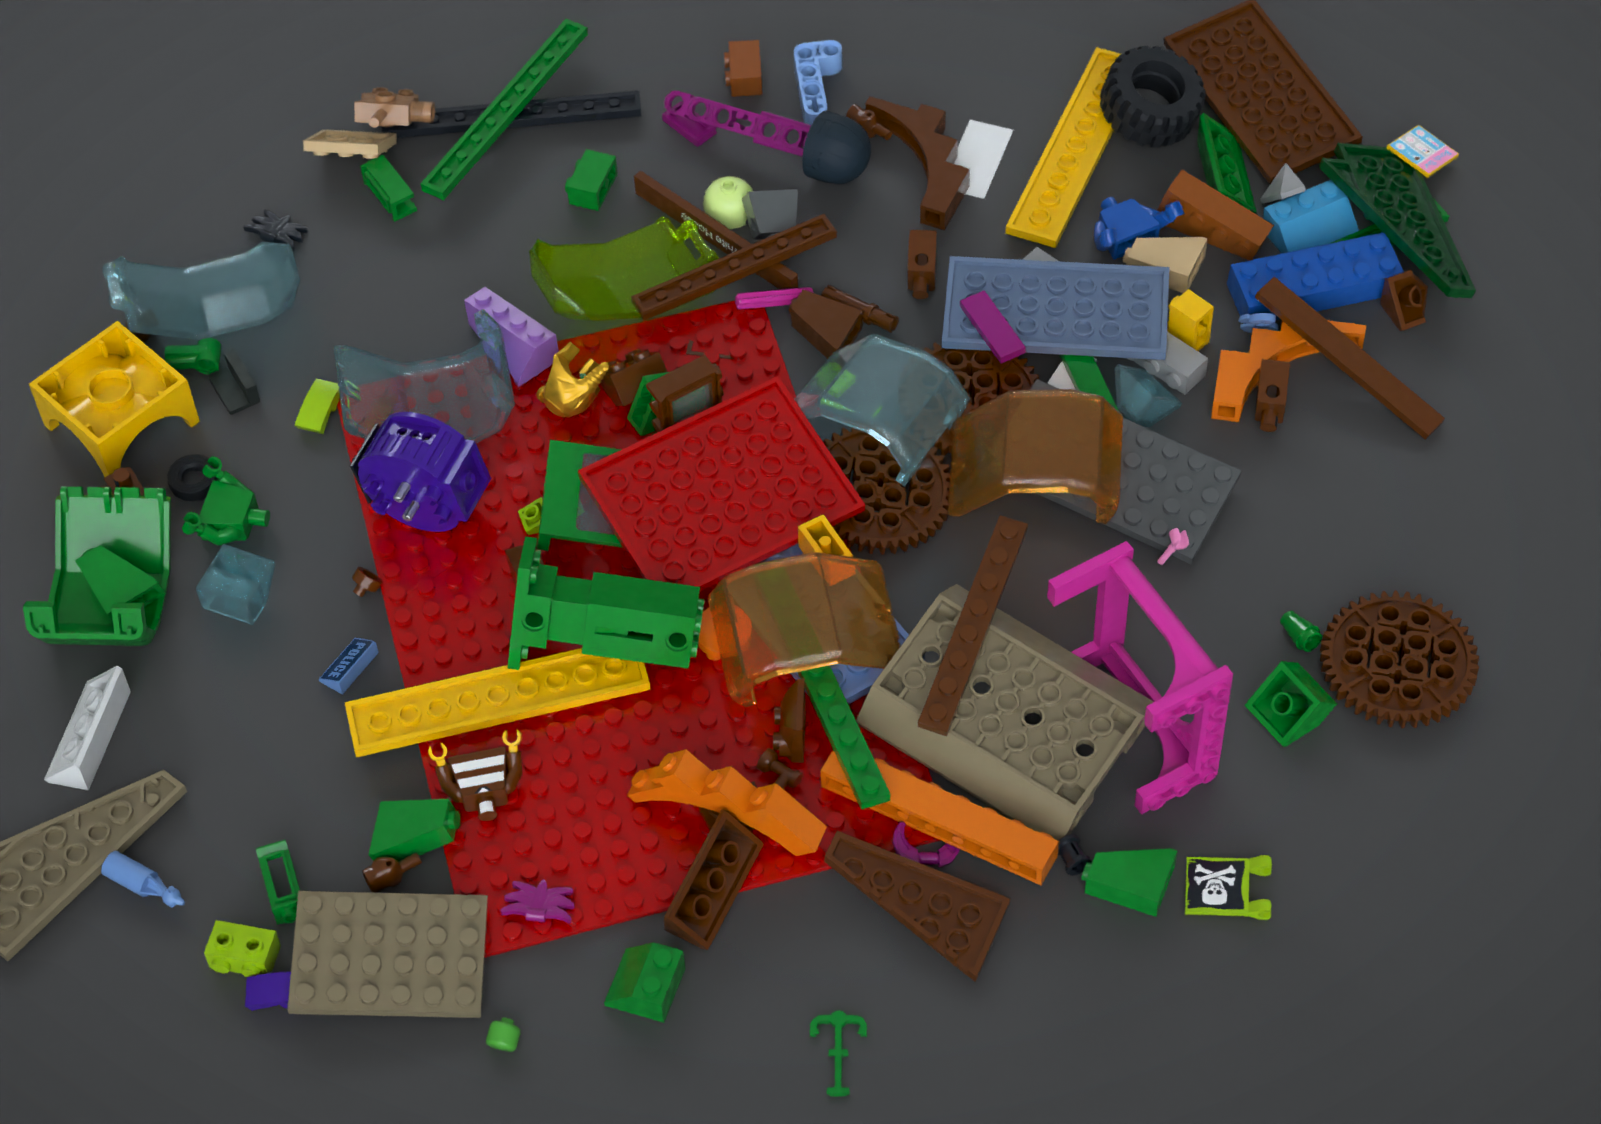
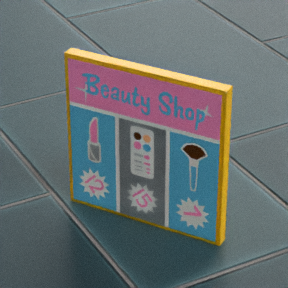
[1387,125,1459,178]

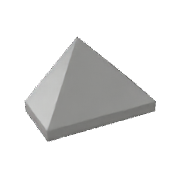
[1260,163,1306,204]

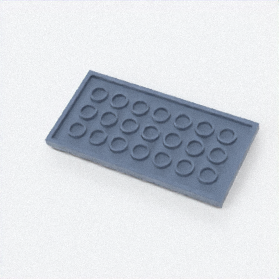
[942,256,1170,360]

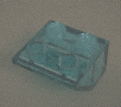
[196,544,275,625]

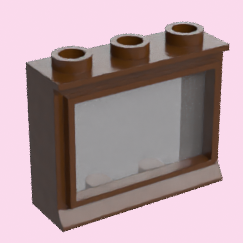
[646,355,724,435]

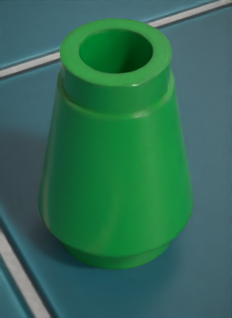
[1280,611,1322,652]

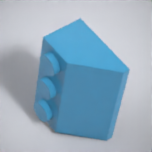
[1263,179,1359,254]

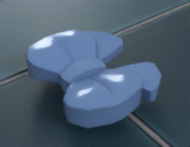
[1238,313,1278,333]

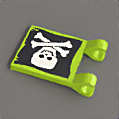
[1185,855,1272,920]

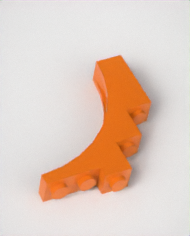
[1211,320,1366,422]
[627,749,827,856]

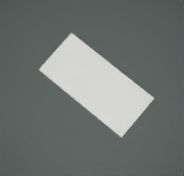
[954,120,1013,199]

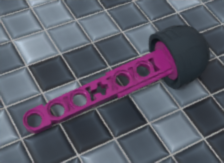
[664,90,871,184]

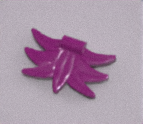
[500,880,575,923]

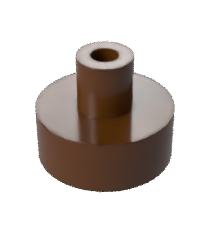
[352,567,383,597]

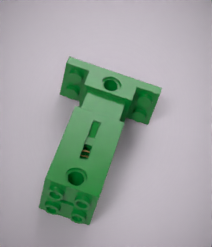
[507,536,704,670]

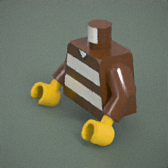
[428,730,522,821]

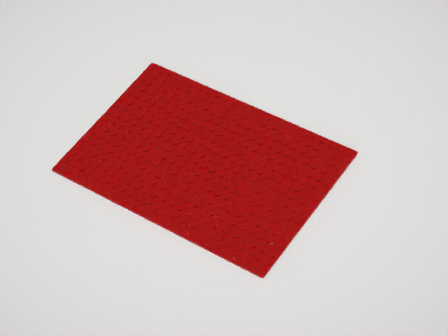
[337,300,941,958]

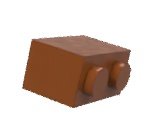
[724,40,762,97]

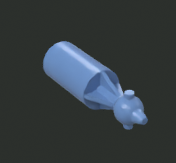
[101,851,185,907]

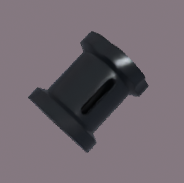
[1058,834,1092,876]

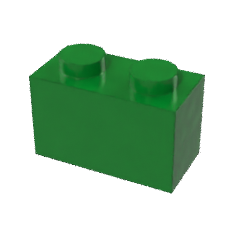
[565,149,618,211]

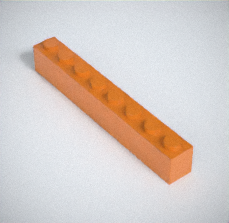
[821,750,1059,885]

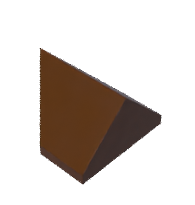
[1380,270,1428,331]

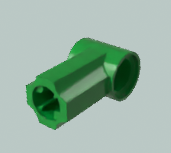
[164,338,222,374]

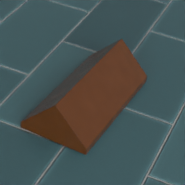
[664,810,764,950]

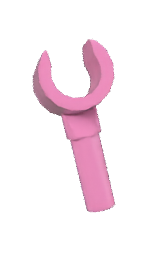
[1157,528,1189,565]

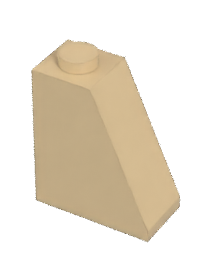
[1123,237,1207,293]

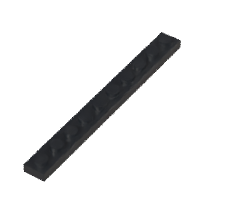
[382,91,642,138]

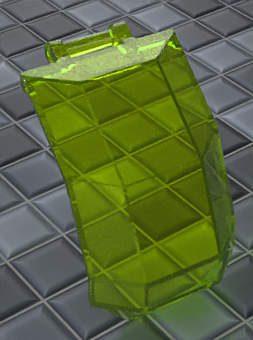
[529,215,719,321]

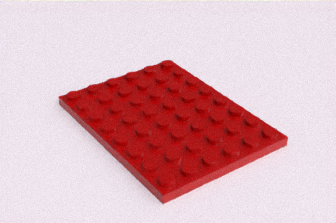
[578,376,866,592]

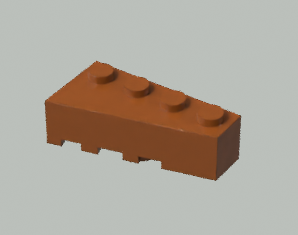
[1157,170,1274,260]

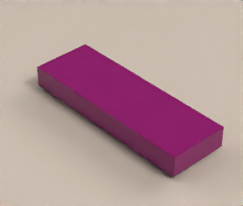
[960,290,1026,363]

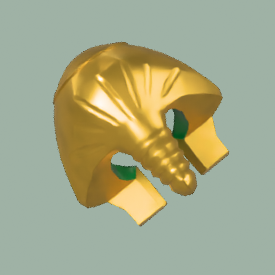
[536,342,609,418]

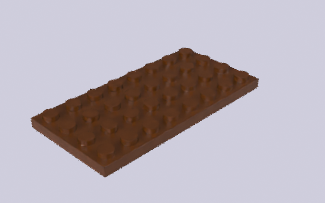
[1164,0,1363,184]

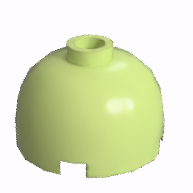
[703,176,753,229]

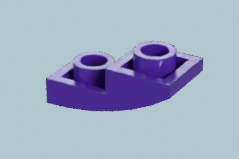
[245,972,291,1011]

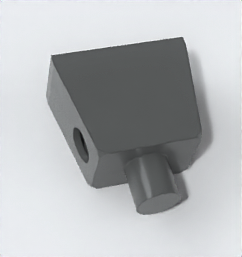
[742,189,798,239]

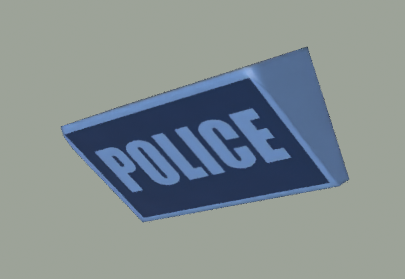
[319,638,378,695]

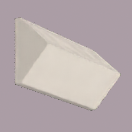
[44,666,131,790]

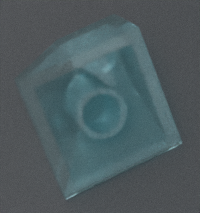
[1115,364,1183,427]

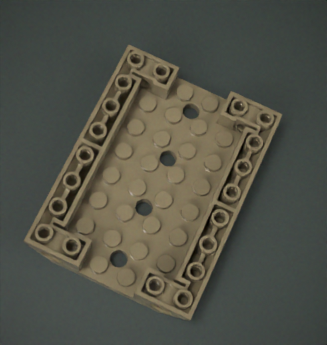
[856,584,1154,841]

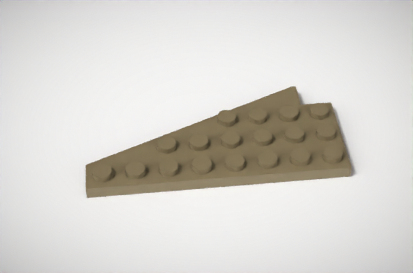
[0,770,187,961]

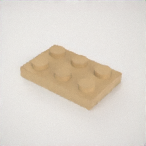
[303,129,397,159]

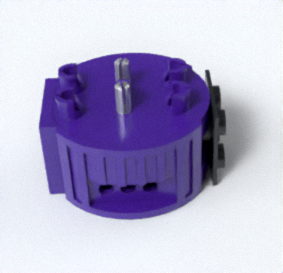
[350,412,491,532]

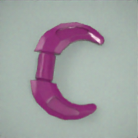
[893,821,960,868]

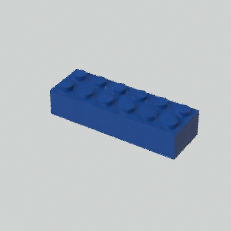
[1227,233,1404,324]

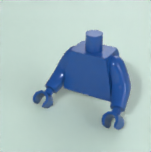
[1094,197,1185,260]

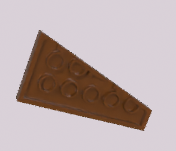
[824,831,1010,982]

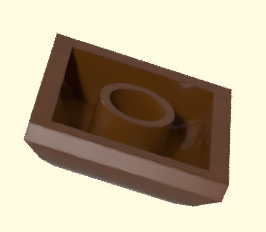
[773,679,806,763]

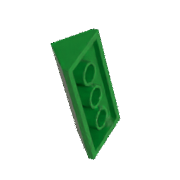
[1197,113,1257,214]

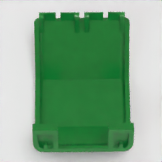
[23,486,171,646]

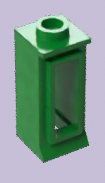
[360,155,417,222]
[255,839,300,925]

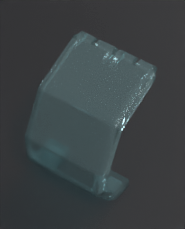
[333,309,515,443]
[794,334,971,487]

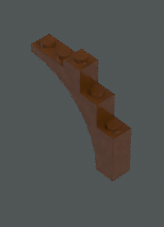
[865,96,970,231]

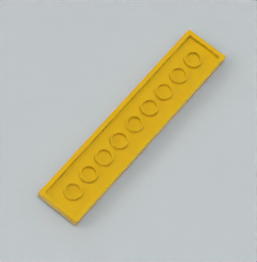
[1005,47,1121,248]
[345,648,651,758]

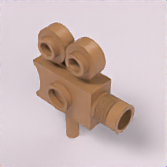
[354,87,435,128]

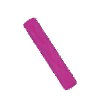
[735,287,813,310]

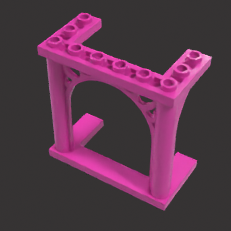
[1047,541,1233,815]

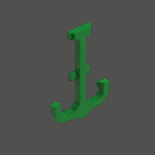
[810,1010,867,1096]

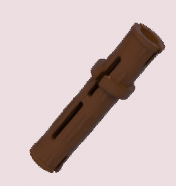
[821,285,899,333]

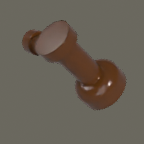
[756,748,803,789]

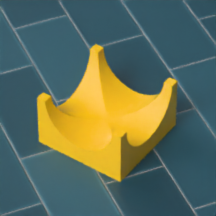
[29,321,200,477]

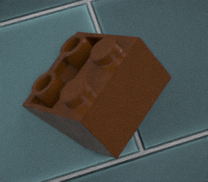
[600,349,668,406]

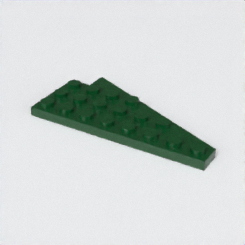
[1319,143,1476,299]

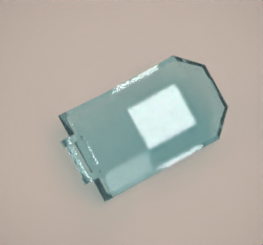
[102,242,301,340]

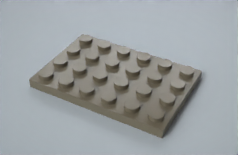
[288,891,488,1018]

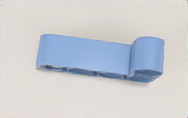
[794,40,842,125]

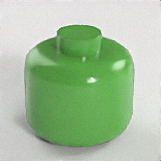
[486,1017,521,1052]

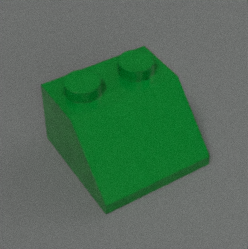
[1244,661,1337,747]
[604,942,686,1023]

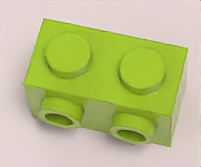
[204,920,281,977]

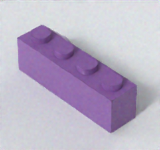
[464,287,559,387]

